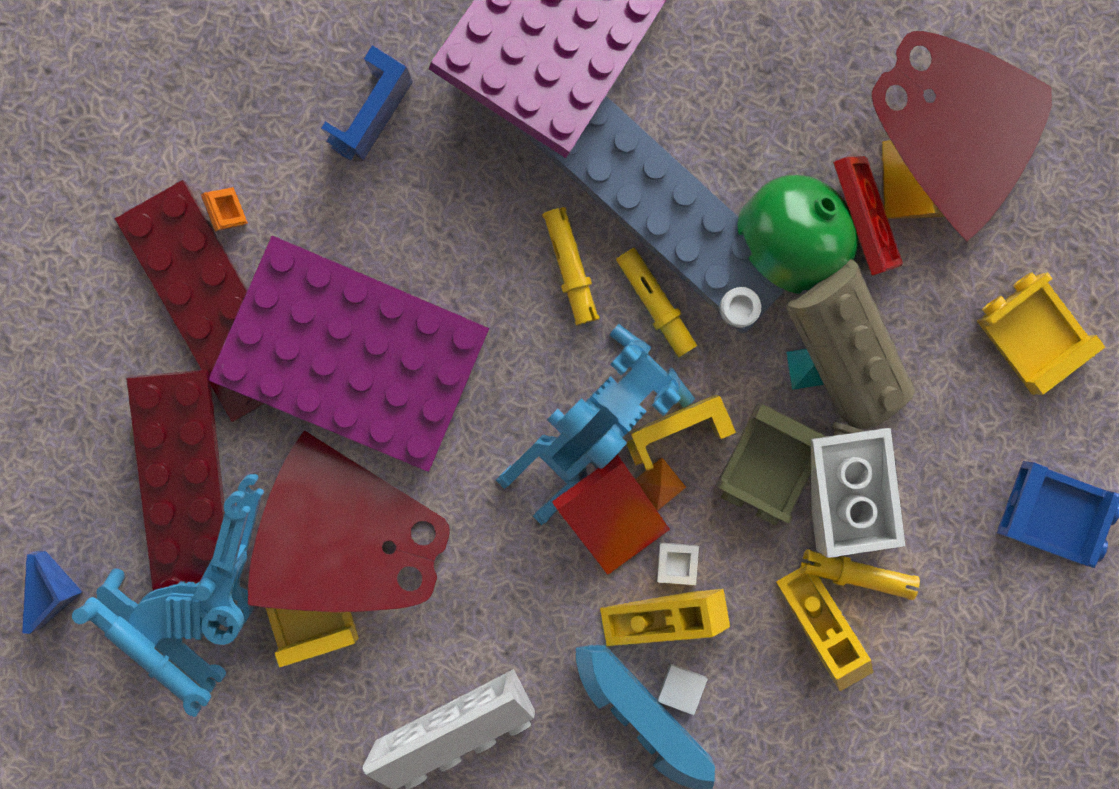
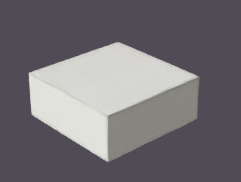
[656,542,699,585]
[657,663,708,715]

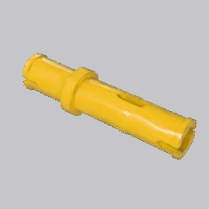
[542,207,600,326]
[616,247,698,358]
[800,549,920,601]

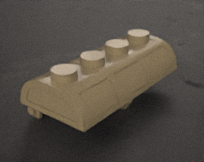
[786,259,915,429]

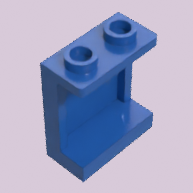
[321,45,413,161]
[997,461,1119,568]

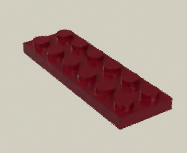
[114,180,264,422]
[126,370,234,601]

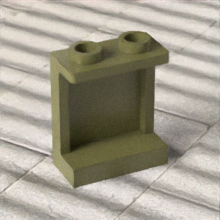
[715,404,826,526]

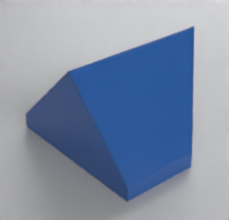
[22,551,82,634]

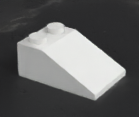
[811,428,905,558]

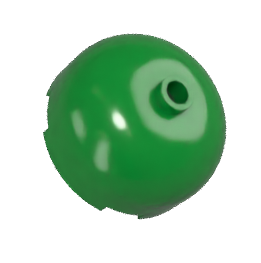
[738,175,858,294]

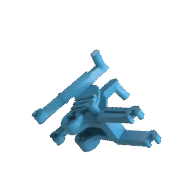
[496,324,695,525]
[72,474,264,717]

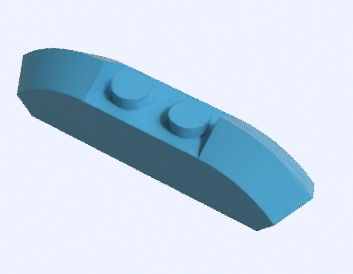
[576,645,715,789]

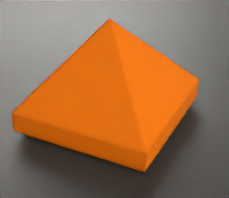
[201,187,248,231]
[635,457,686,511]

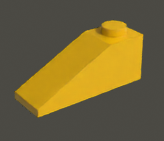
[776,562,874,691]
[600,589,730,646]

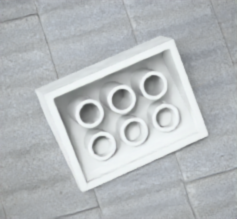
[362,669,535,789]

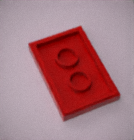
[833,156,903,276]
[552,455,670,575]

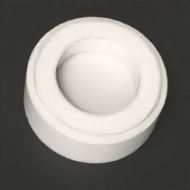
[720,287,761,328]

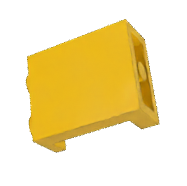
[977,272,1105,395]
[626,395,736,471]
[265,608,359,668]

